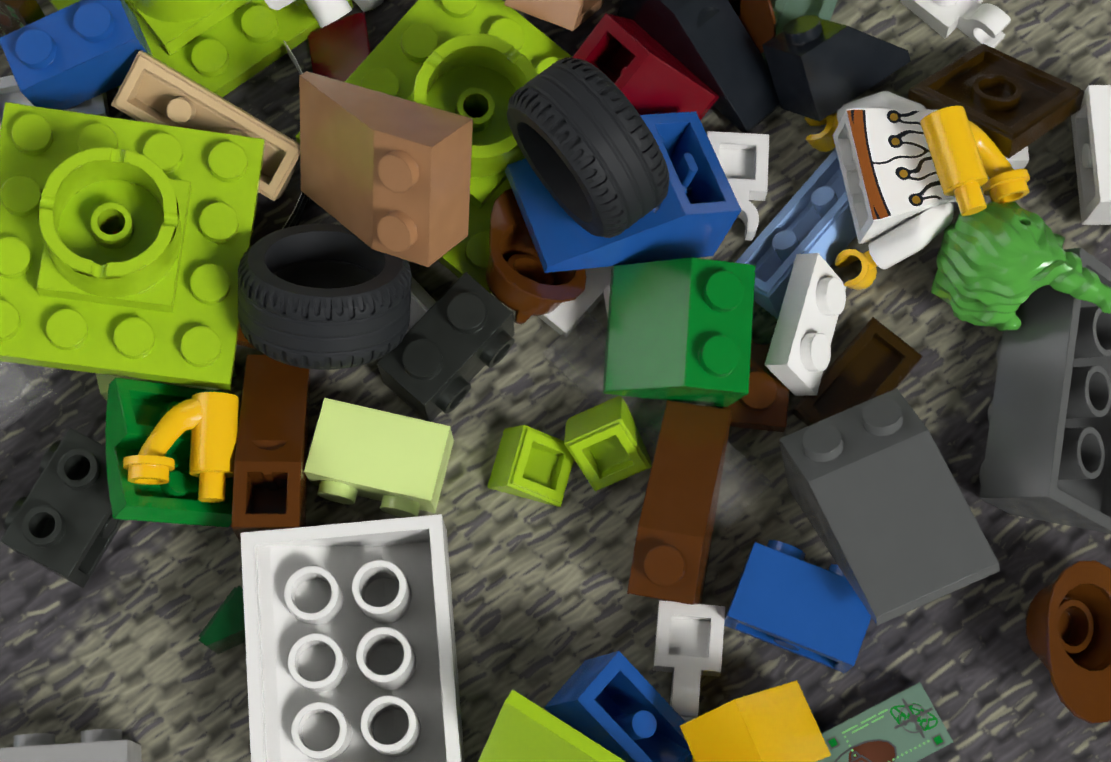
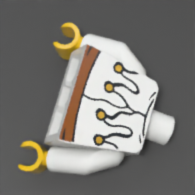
[804,91,988,290]

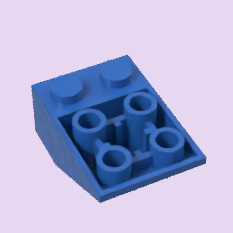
[505,111,742,273]

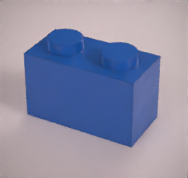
[0,0,153,111]
[724,540,871,673]

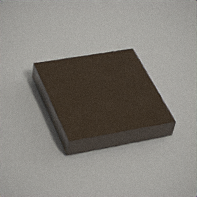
[907,44,1085,159]

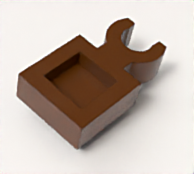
[722,322,789,432]

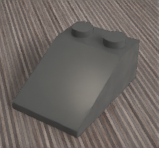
[779,388,1000,626]

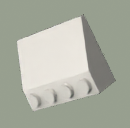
[240,514,465,762]

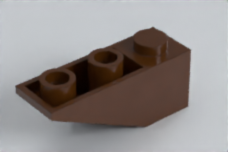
[231,355,311,543]

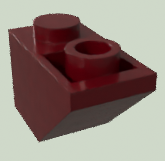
[572,13,719,121]

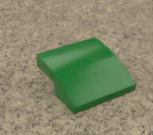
[105,377,233,527]

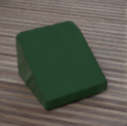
[198,586,245,654]

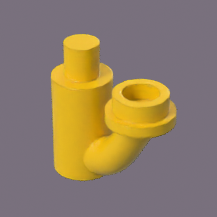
[920,105,1030,216]
[123,392,239,503]

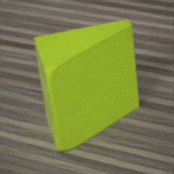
[564,396,652,492]
[487,425,574,507]

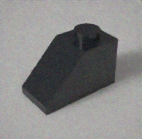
[762,15,911,122]

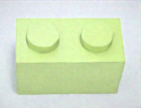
[304,398,454,518]

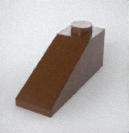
[627,400,732,605]

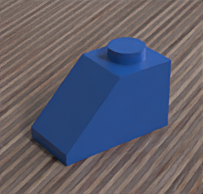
[544,651,693,762]

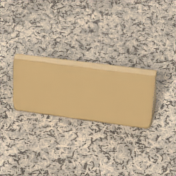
[111,50,300,201]

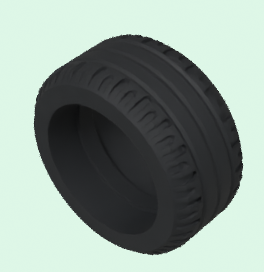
[507,57,670,238]
[238,224,412,370]

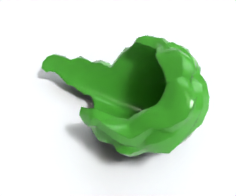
[931,201,1111,331]

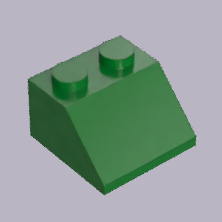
[603,257,756,407]

